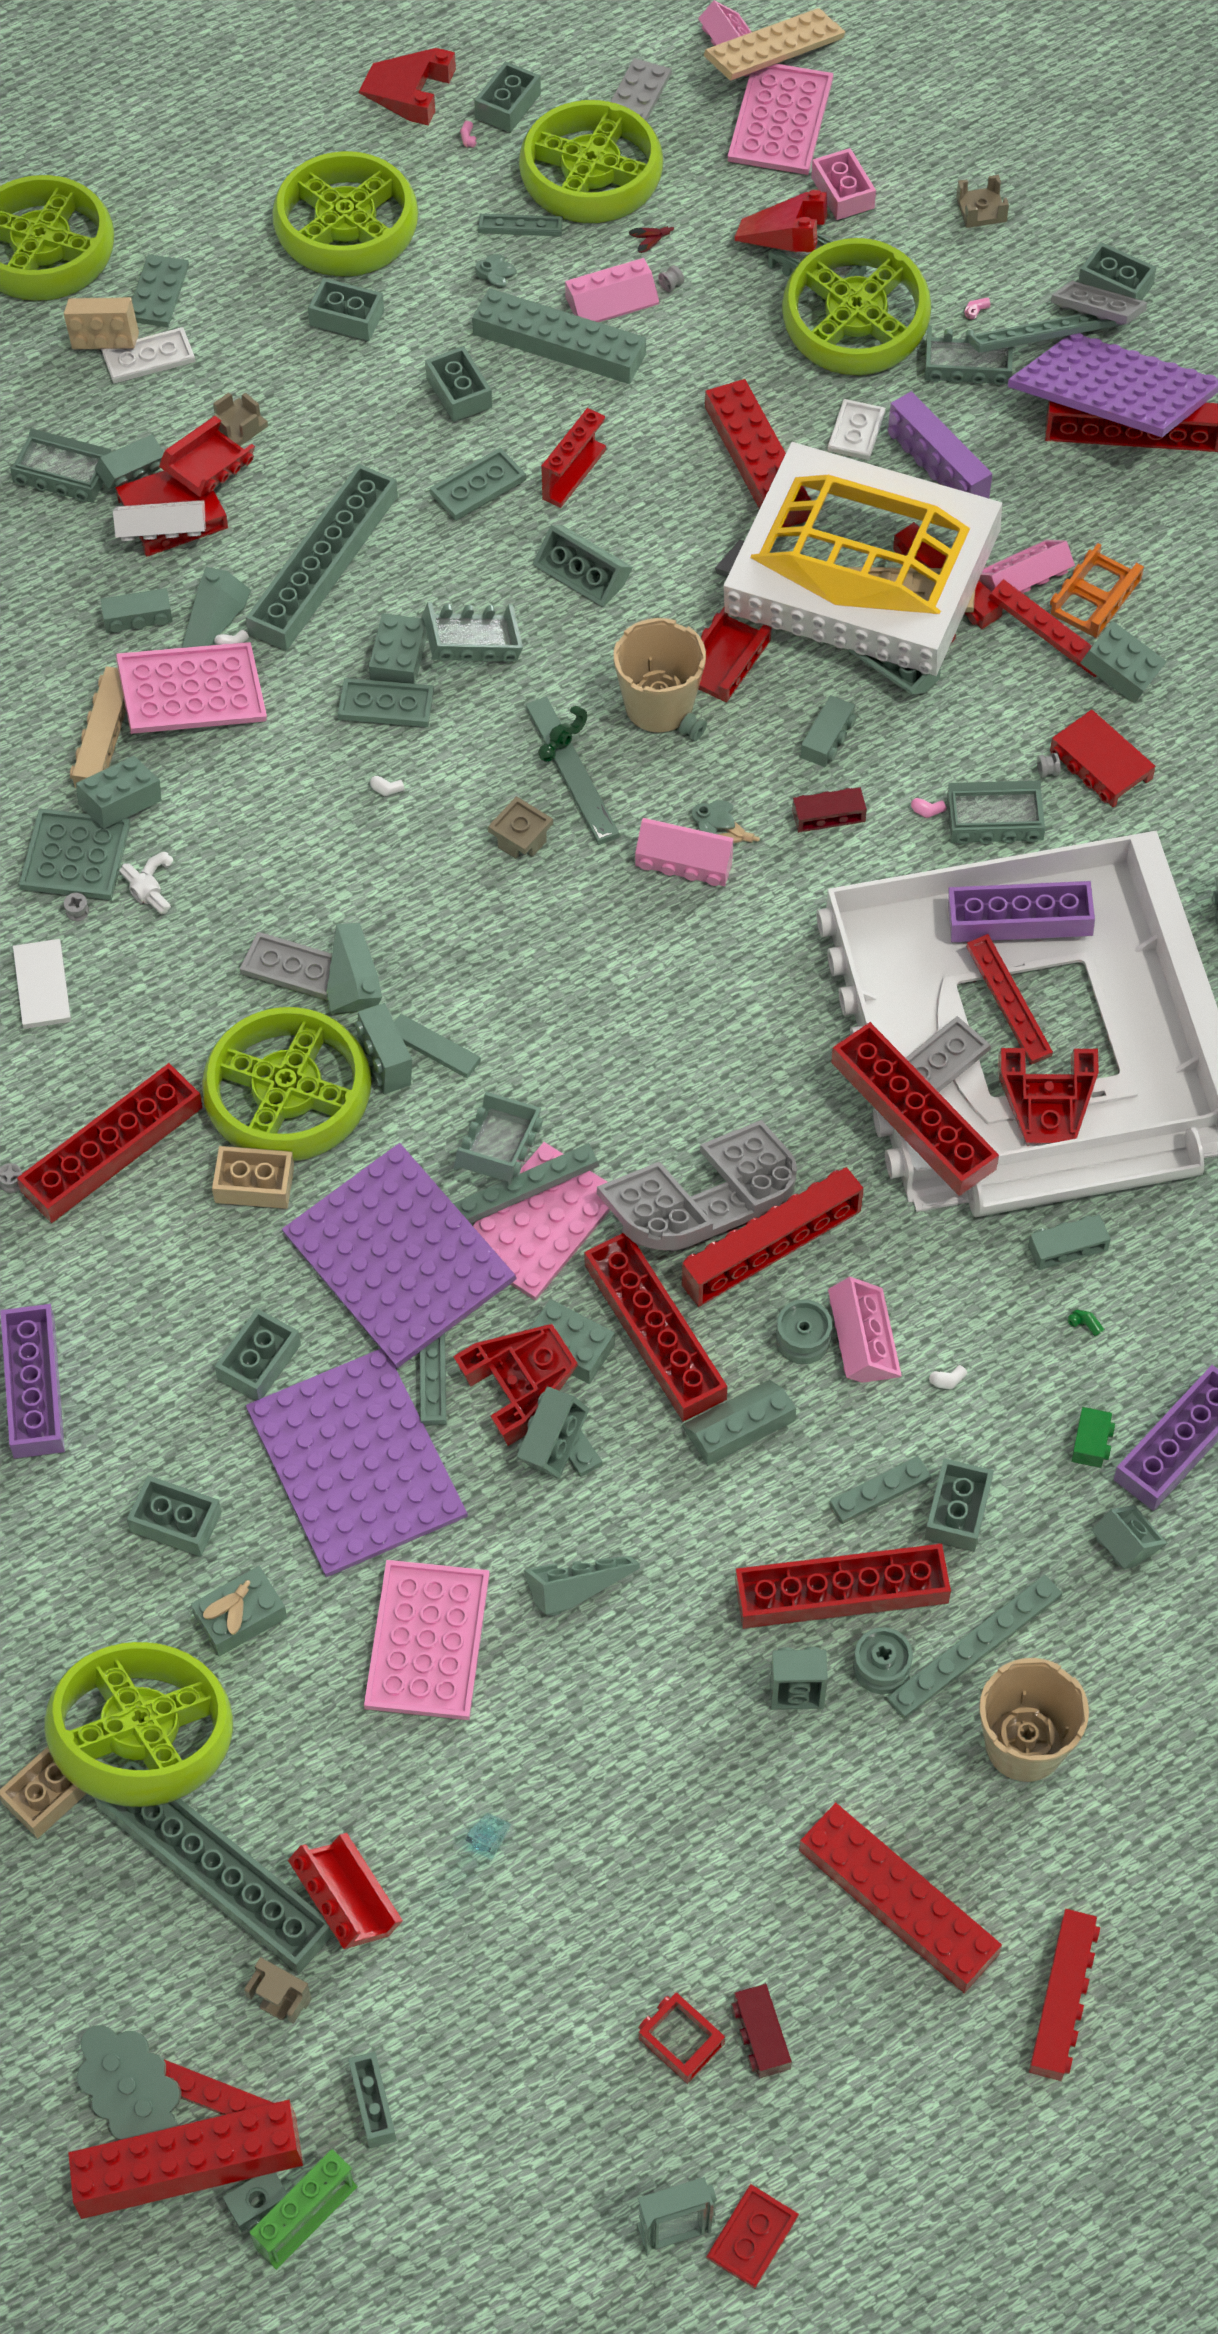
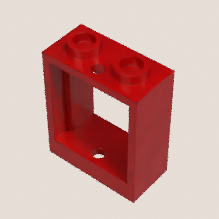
[638,1992,725,2084]

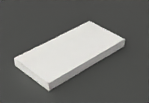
[101,327,196,384]
[13,939,71,1029]

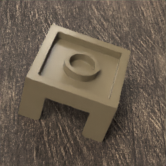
[956,174,1009,228]

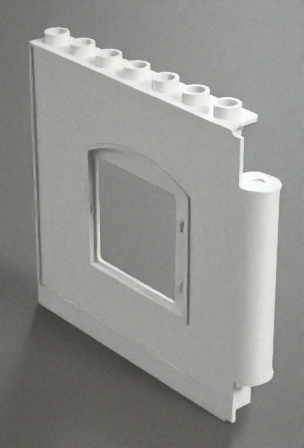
[816,831,1218,1217]

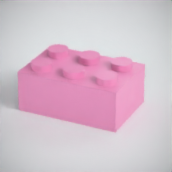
[811,148,876,220]

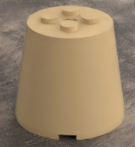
[614,618,706,733]
[979,1658,1089,1782]

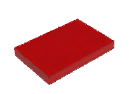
[706,2184,799,2289]

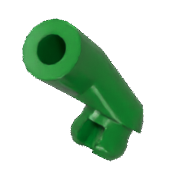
[1067,1309,1105,1336]

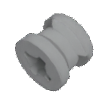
[658,265,684,292]
[1037,753,1061,778]
[63,893,89,921]
[0,1163,22,1193]

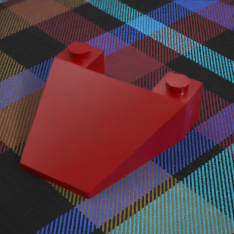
[359,48,456,126]
[734,190,828,252]
[998,1048,1099,1144]
[453,1324,578,1446]

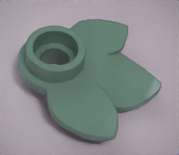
[475,254,517,287]
[692,800,735,834]

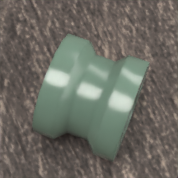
[679,713,707,741]

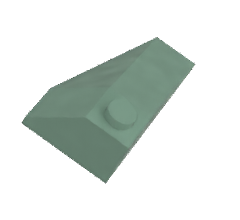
[182,567,251,648]
[326,923,382,1013]

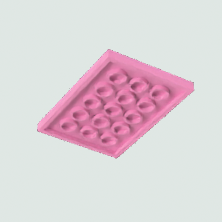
[728,64,834,175]
[116,642,267,734]
[473,1142,610,1301]
[364,1560,490,1720]

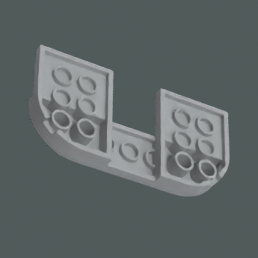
[596,1120,797,1251]

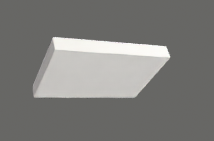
[828,399,886,460]

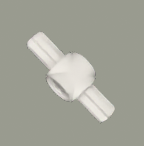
[119,864,171,914]

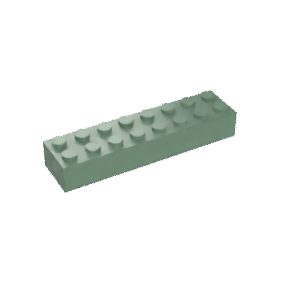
[472,288,646,384]

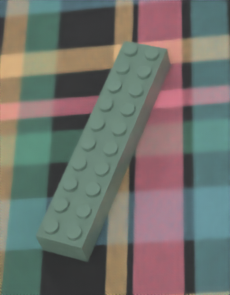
[246,464,398,651]
[94,1759,334,1975]

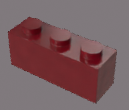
[792,787,867,833]
[731,1983,792,2079]

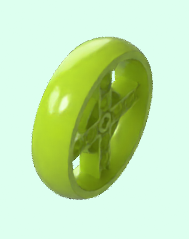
[519,100,664,223]
[272,151,419,277]
[0,175,114,301]
[782,238,931,375]
[202,1007,371,1161]
[44,1642,233,1807]

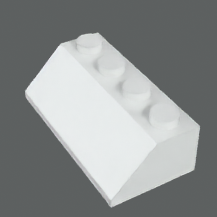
[113,500,206,541]

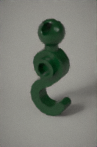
[538,706,587,762]

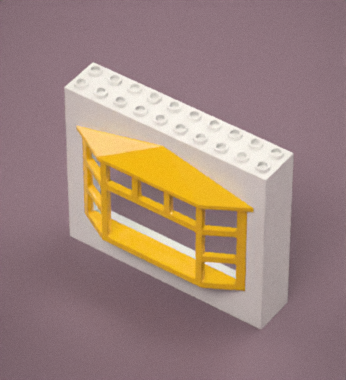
[723,442,1002,676]

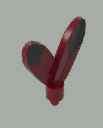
[629,226,674,253]

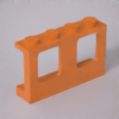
[1050,543,1144,638]

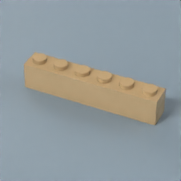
[70,666,126,788]

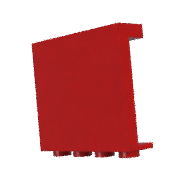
[115,470,228,557]

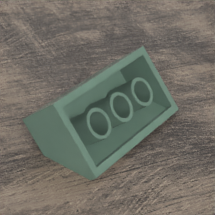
[532,525,633,607]
[846,649,941,695]
[682,1380,796,1466]

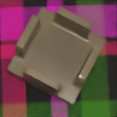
[207,392,268,446]
[488,796,553,859]
[244,1957,312,2024]

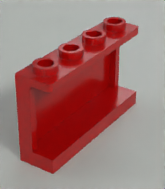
[541,408,606,508]
[159,416,255,497]
[698,607,772,703]
[1050,709,1156,807]
[288,1833,403,1949]

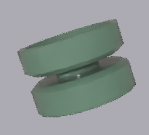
[776,1300,832,1364]
[853,1627,913,1695]

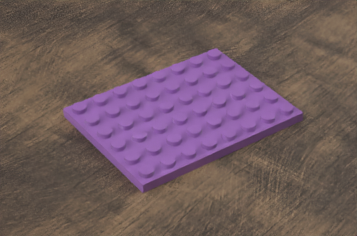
[1008,333,1218,437]
[282,1142,517,1368]
[246,1349,468,1578]

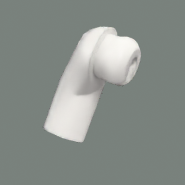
[214,630,249,645]
[370,776,405,796]
[140,852,173,876]
[929,1365,968,1389]

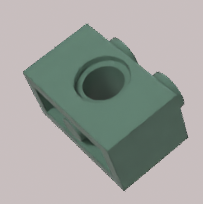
[223,2172,288,2232]

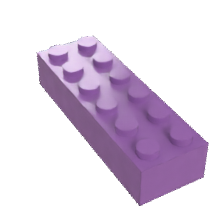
[888,391,993,499]
[948,881,1095,942]
[0,1304,65,1459]
[1113,1365,1218,1511]

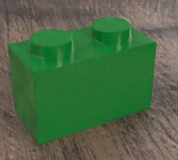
[1071,1407,1116,1468]

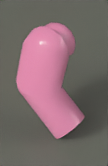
[460,121,477,148]
[964,297,990,319]
[911,798,946,818]

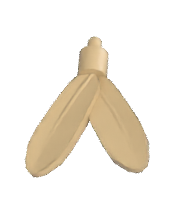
[717,821,760,843]
[203,1580,250,1635]

